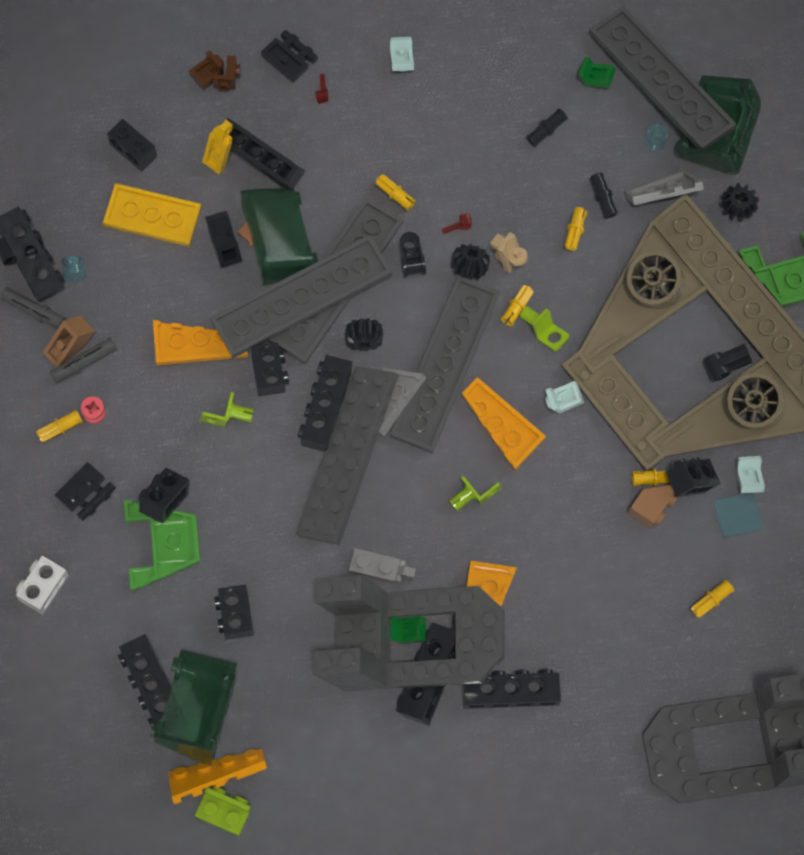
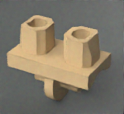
[490,232,528,273]

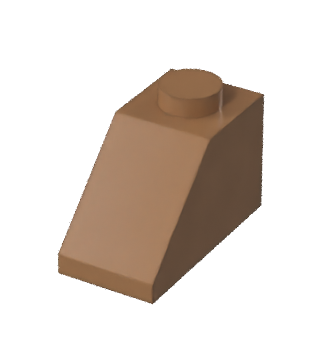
[42,315,95,367]

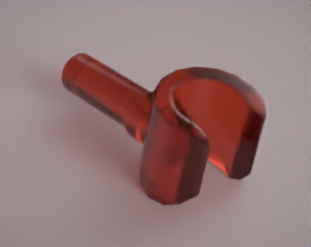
[315,74,329,104]
[442,213,472,234]

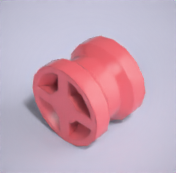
[81,396,106,424]

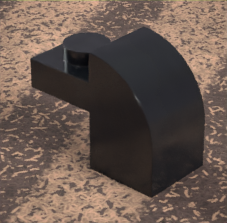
[205,211,242,267]

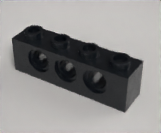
[227,118,305,189]
[0,206,64,301]
[298,355,353,452]
[396,623,456,726]
[117,634,187,736]
[462,669,561,709]

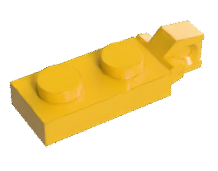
[202,120,233,175]

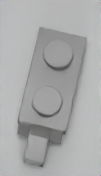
[349,548,416,584]

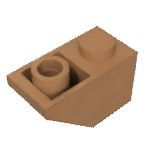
[628,485,678,529]

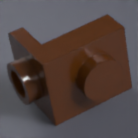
[189,50,224,90]
[213,55,241,91]

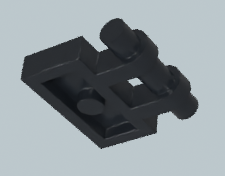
[261,30,318,82]
[55,462,116,521]

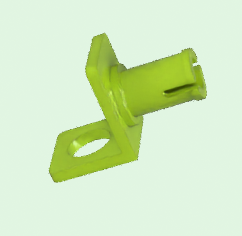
[520,306,570,352]
[199,392,254,427]
[448,476,502,512]

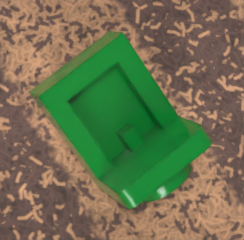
[578,57,616,88]
[390,617,427,644]

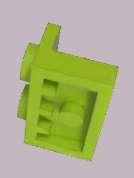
[195,786,251,837]

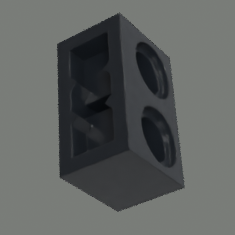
[107,118,157,172]
[251,342,289,397]
[666,457,721,497]
[138,467,189,524]
[214,585,254,640]

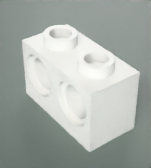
[16,556,69,615]

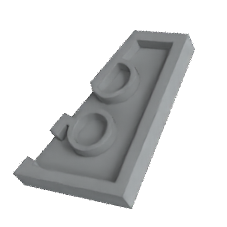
[625,169,704,205]
[378,367,426,436]

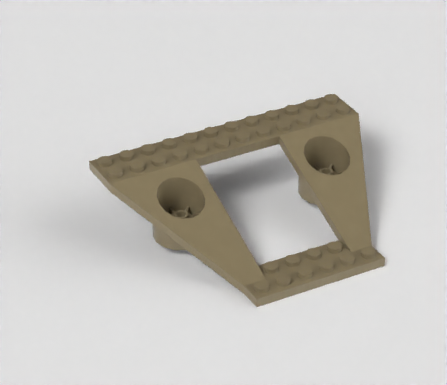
[562,194,804,471]

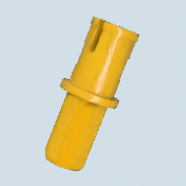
[375,174,416,212]
[565,207,588,251]
[500,285,534,327]
[36,409,83,442]
[631,468,671,487]
[691,580,734,618]

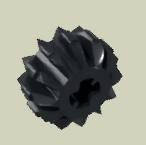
[720,182,759,222]
[451,243,490,280]
[345,318,384,351]

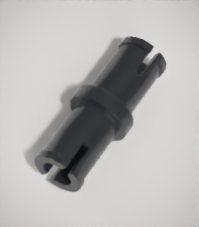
[526,108,568,147]
[590,172,618,219]

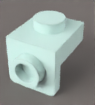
[390,37,414,72]
[545,381,584,413]
[736,456,765,493]

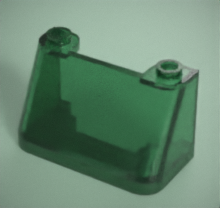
[676,75,761,174]
[240,188,318,286]
[151,650,237,766]

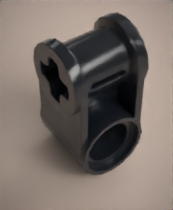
[399,232,426,278]

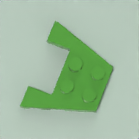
[737,233,804,308]
[124,500,200,591]

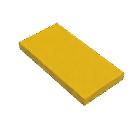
[103,183,202,247]

